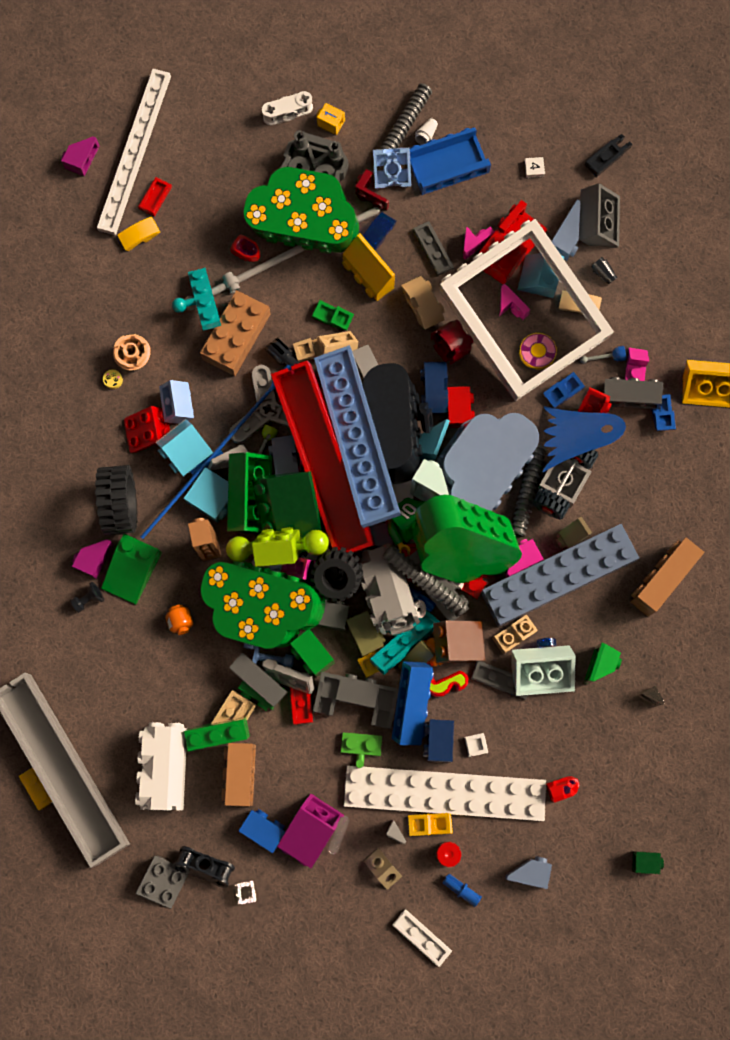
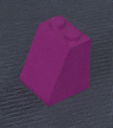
[277,794,344,869]

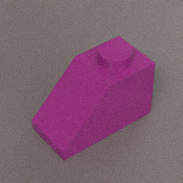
[61,137,100,176]
[72,540,114,579]

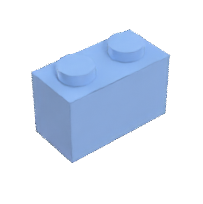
[159,380,194,424]

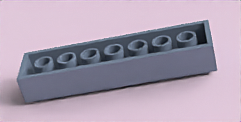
[481,524,639,627]

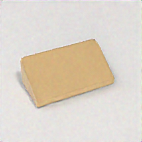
[317,331,358,355]

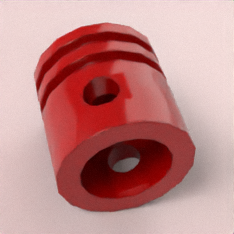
[436,841,461,867]

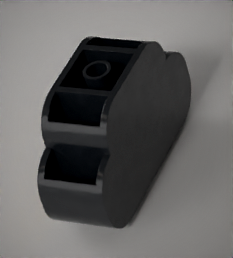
[362,363,423,484]

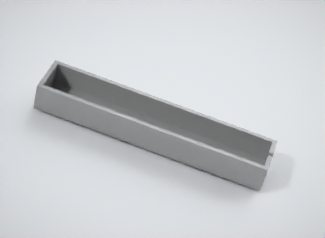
[0,673,130,868]

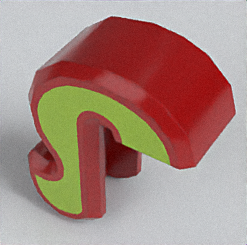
[430,671,468,698]

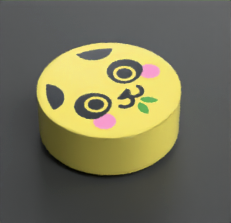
[103,369,123,389]

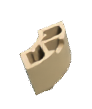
[401,276,445,329]

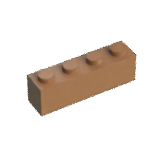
[188,518,222,561]

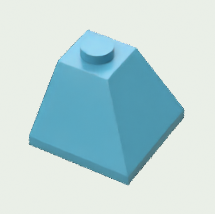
[419,419,450,461]

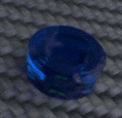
[536,638,557,648]

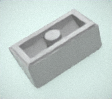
[386,820,406,844]

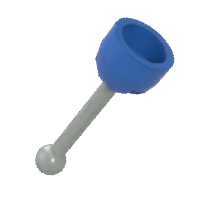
[580,346,626,363]

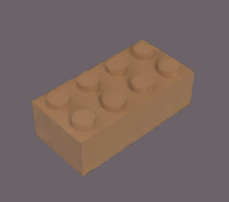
[200,290,271,376]
[630,538,705,617]

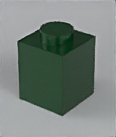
[632,851,664,874]

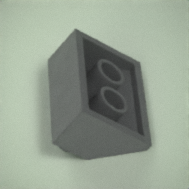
[579,183,620,247]

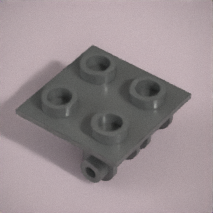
[136,855,188,908]

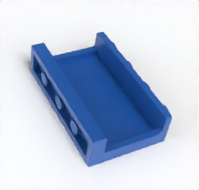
[410,128,491,195]

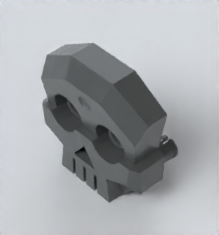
[281,130,349,183]

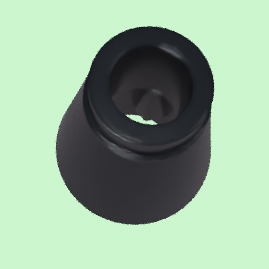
[591,257,617,284]

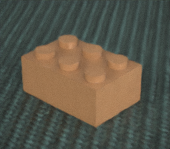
[222,743,256,806]

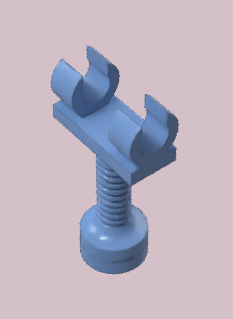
[244,643,294,668]

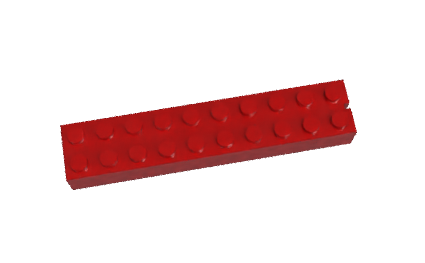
[271,361,376,553]

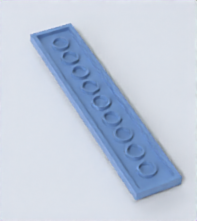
[314,345,401,528]

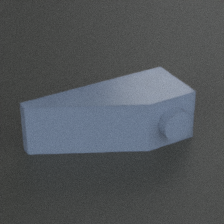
[552,200,580,261]

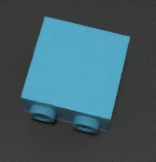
[156,419,213,476]
[184,467,228,523]

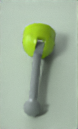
[258,425,278,455]

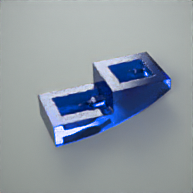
[363,212,397,251]

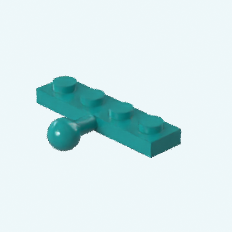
[172,268,221,331]
[370,610,440,675]

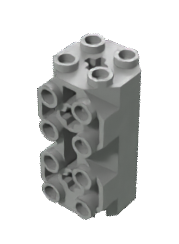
[358,544,420,635]

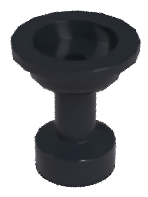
[70,582,104,612]

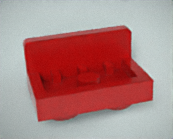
[577,387,612,413]

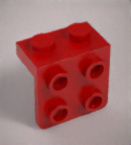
[497,200,547,255]
[124,406,170,453]

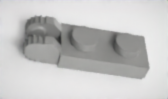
[263,659,314,694]

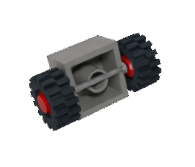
[532,449,598,520]

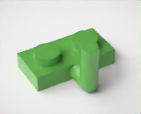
[341,732,382,768]

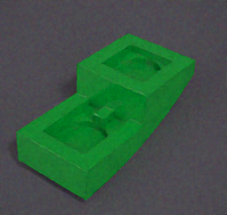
[311,300,354,331]

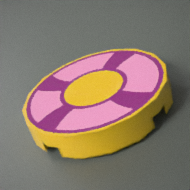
[519,333,557,370]

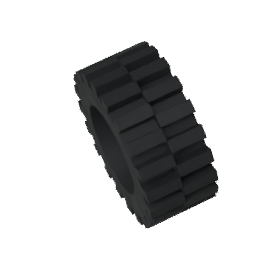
[95,465,138,535]

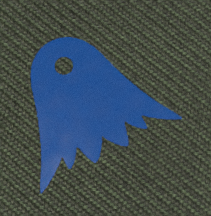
[543,406,626,472]

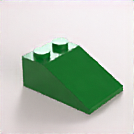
[101,534,162,605]

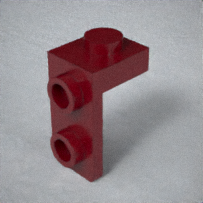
[355,169,389,211]

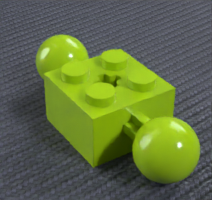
[226,527,329,567]

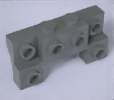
[313,672,399,729]

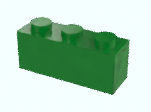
[184,717,250,751]

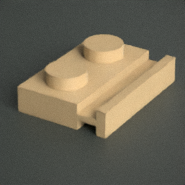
[211,690,257,724]

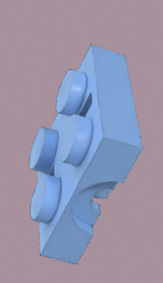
[373,148,411,188]

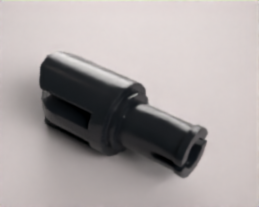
[265,337,299,366]

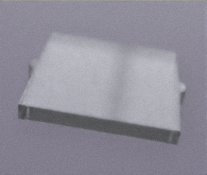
[328,816,350,855]

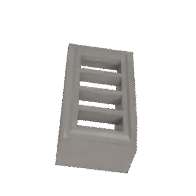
[208,445,248,471]

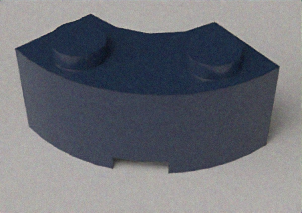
[420,362,448,413]

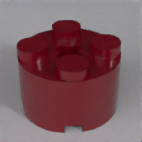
[431,319,474,365]

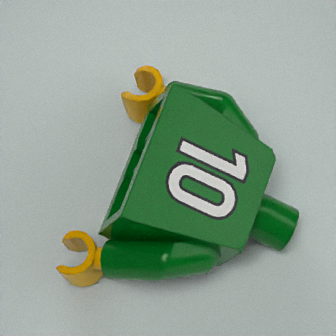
[387,497,426,554]

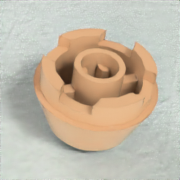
[113,334,150,370]

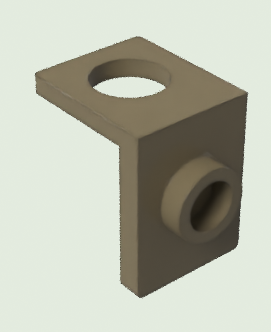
[364,848,402,890]

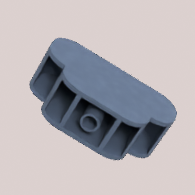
[436,413,539,511]

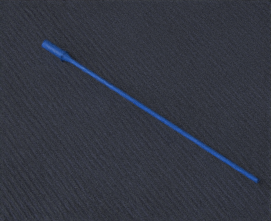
[140,364,292,539]

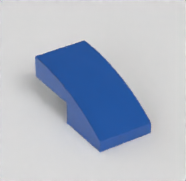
[543,372,585,408]
[652,394,676,431]

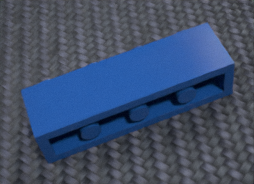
[392,662,433,745]

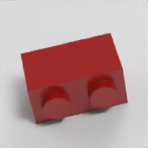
[447,386,475,428]

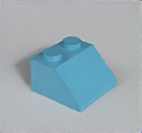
[517,253,564,298]

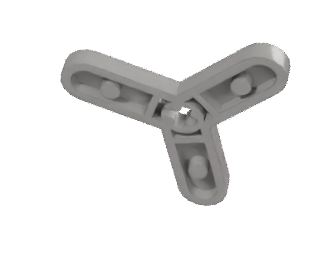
[229,365,290,444]

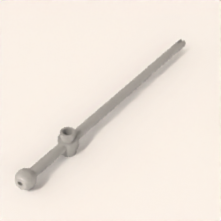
[184,207,380,311]

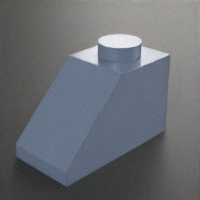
[505,856,552,889]

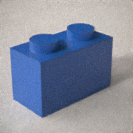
[239,809,286,853]

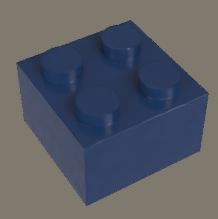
[423,719,454,763]

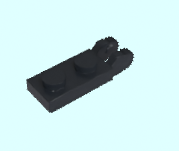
[585,134,633,177]

